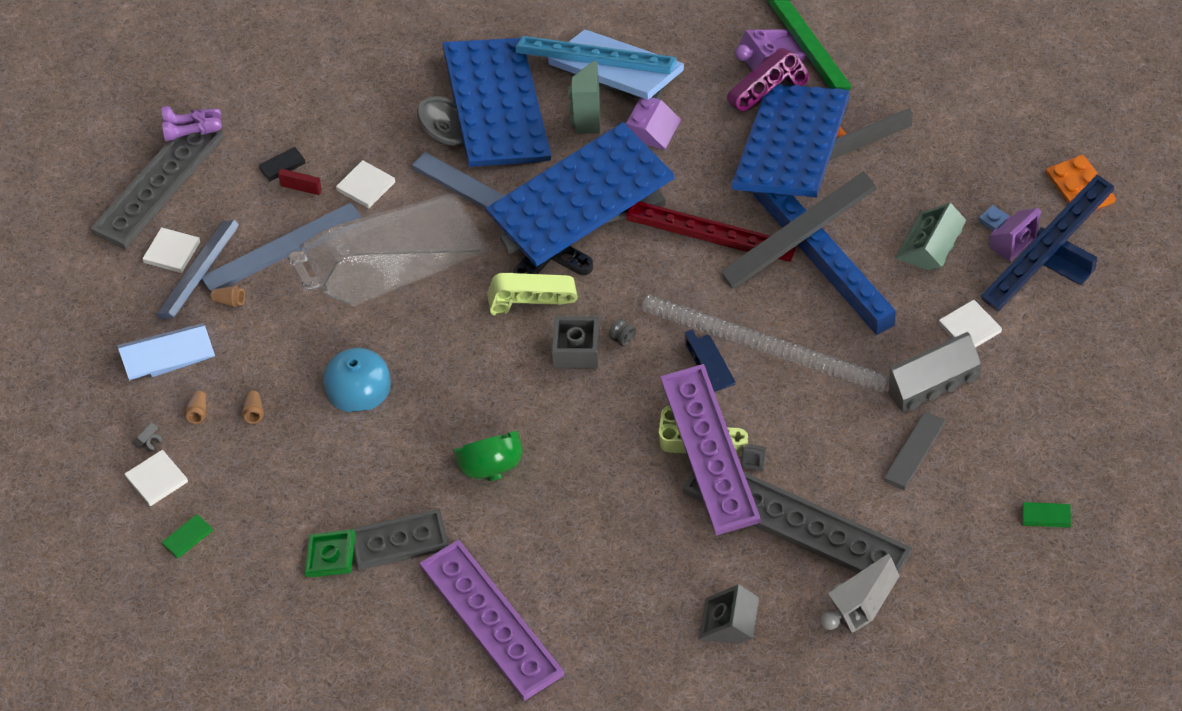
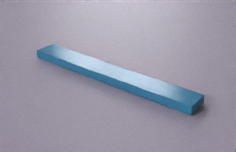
[516,36,677,74]

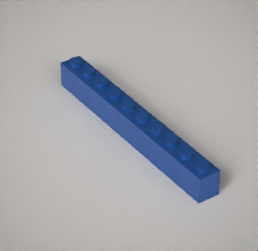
[753,192,896,335]

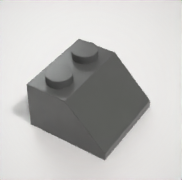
[699,584,759,644]

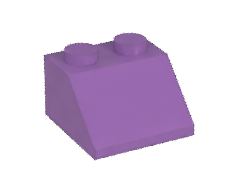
[626,97,681,150]
[990,208,1041,261]

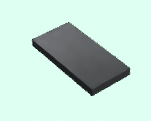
[349,509,449,570]

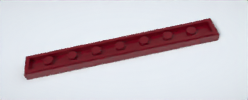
[626,201,797,262]

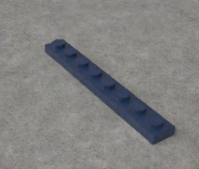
[981,174,1114,312]

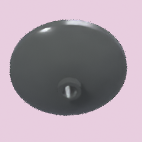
[417,96,464,146]

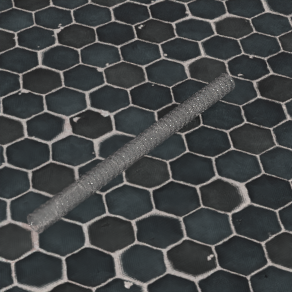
[642,294,890,394]

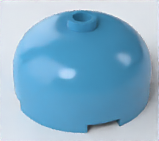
[323,348,391,412]

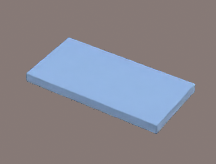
[548,29,684,100]

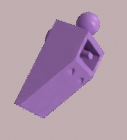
[735,29,808,75]

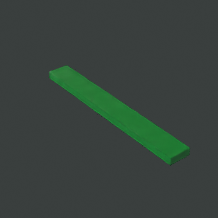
[767,0,852,91]

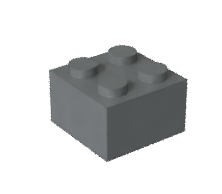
[552,316,600,368]

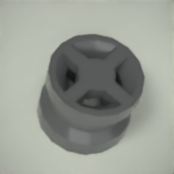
[609,319,636,346]

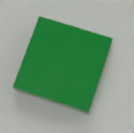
[304,529,356,577]

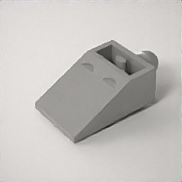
[821,553,900,633]

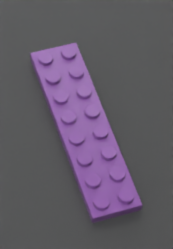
[660,364,761,536]
[420,540,564,701]

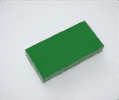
[1023,502,1071,528]
[162,514,213,559]

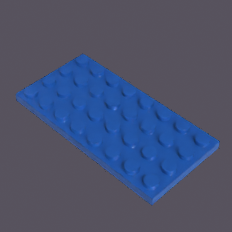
[442,38,551,167]
[732,84,850,198]
[486,122,675,267]

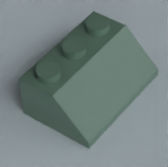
[568,61,600,134]
[895,203,966,270]

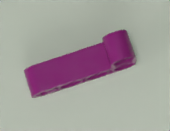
[727,48,809,111]

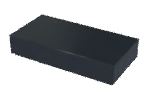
[259,147,306,182]

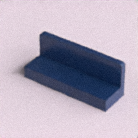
[1036,227,1097,285]
[685,329,736,392]

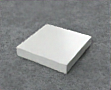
[336,160,395,208]
[143,227,200,273]
[939,300,1002,348]
[125,450,188,506]

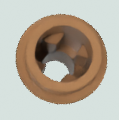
[211,286,245,307]
[184,391,207,424]
[242,391,264,424]

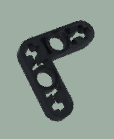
[513,246,593,275]

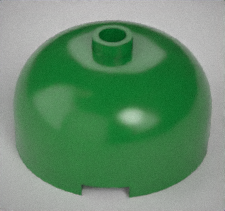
[452,431,523,482]

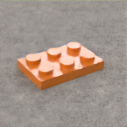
[1046,154,1116,210]

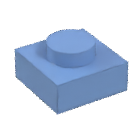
[979,205,1009,231]

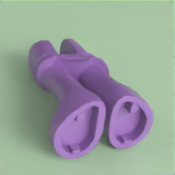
[162,106,222,141]

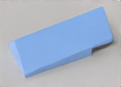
[117,323,215,381]

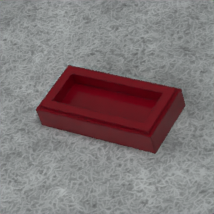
[278,169,322,195]

